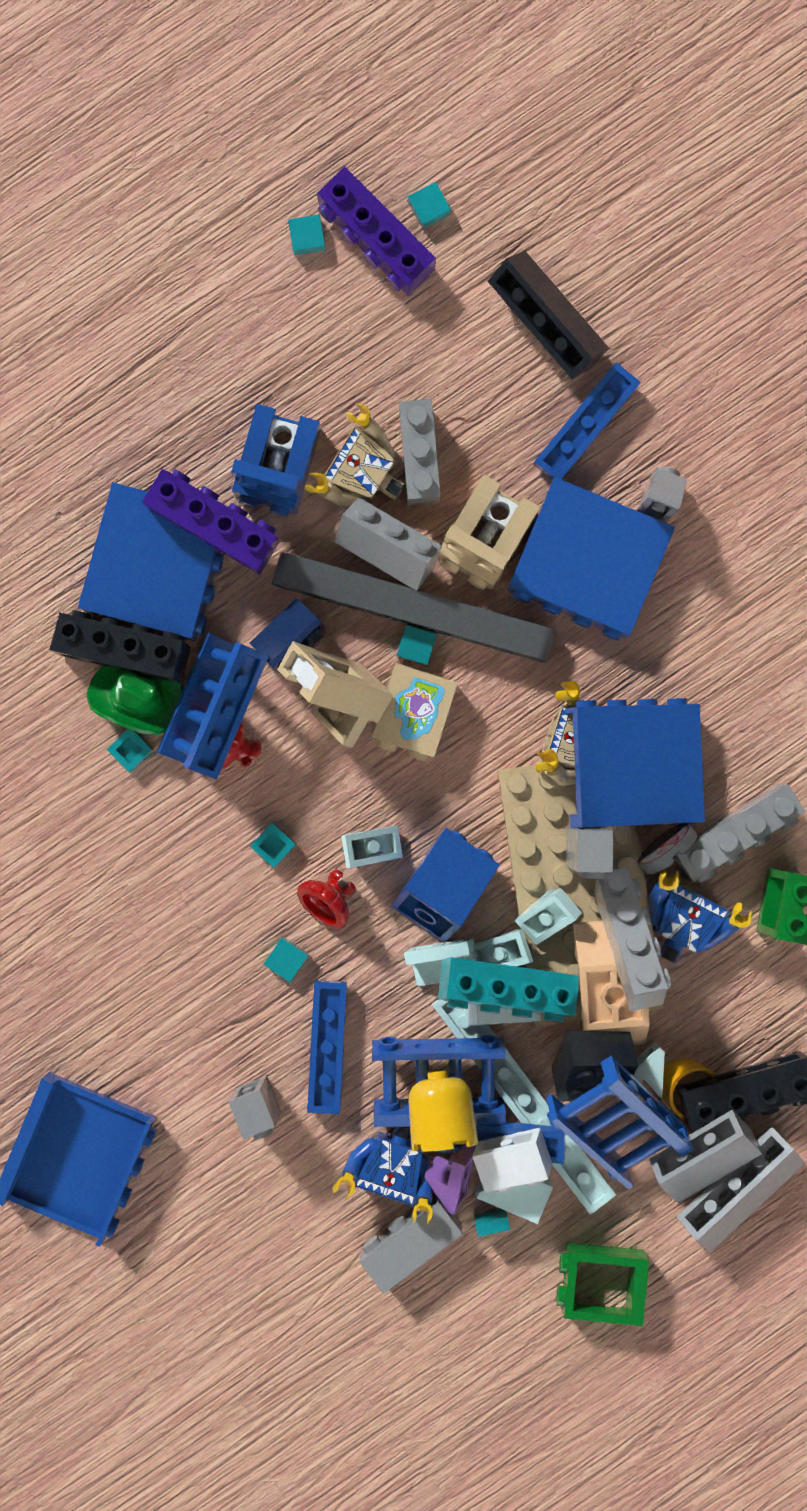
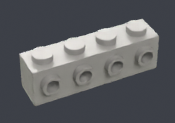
[673,784,805,883]
[594,867,671,1011]
[676,1127,805,1253]

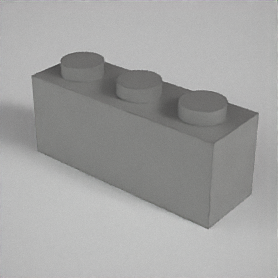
[399,399,441,507]
[334,498,442,591]
[566,827,613,879]
[649,1110,762,1203]
[360,1195,463,1294]

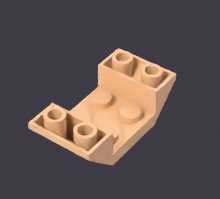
[573,921,650,1045]

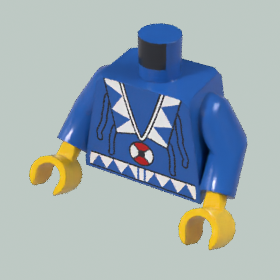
[648,869,753,964]
[333,1126,433,1224]

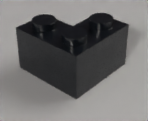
[551,1031,638,1102]

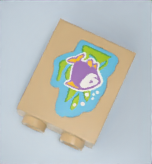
[372,663,458,762]

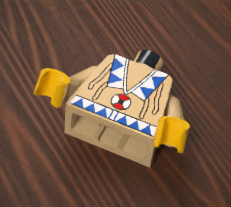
[305,403,405,507]
[535,681,581,786]

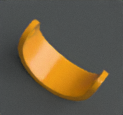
[661,1058,716,1120]

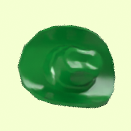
[86,666,182,736]

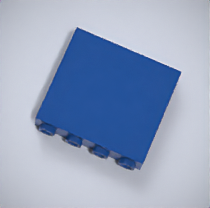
[507,477,675,641]
[78,482,224,642]
[565,698,705,828]
[0,1072,157,1247]

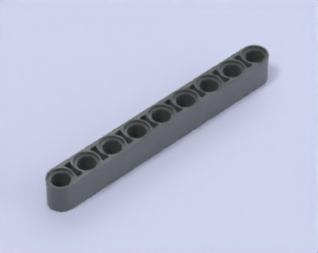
[271,552,557,663]

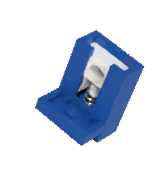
[231,404,321,517]

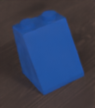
[390,828,500,942]

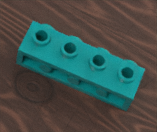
[438,957,579,1022]

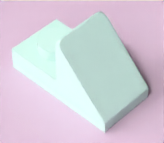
[341,826,403,868]
[515,888,582,945]
[474,929,533,966]
[615,1042,665,1101]

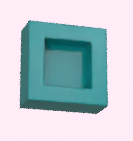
[407,181,451,229]
[288,214,326,256]
[396,625,437,666]
[107,729,154,773]
[250,822,296,868]
[263,936,309,982]
[474,1208,510,1237]

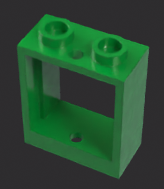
[756,868,807,945]
[556,1242,649,1326]

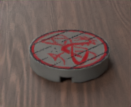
[638,823,697,874]

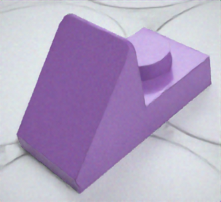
[425,1144,476,1215]

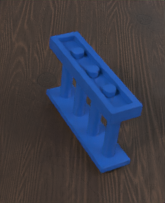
[157,633,269,780]
[372,1035,506,1127]
[546,1055,694,1189]

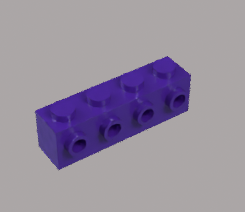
[317,166,436,296]
[142,468,280,575]

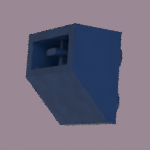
[250,598,326,673]

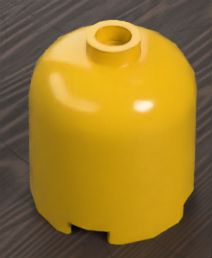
[408,1071,479,1152]

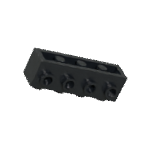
[487,251,610,380]
[49,610,191,685]
[676,1051,807,1132]

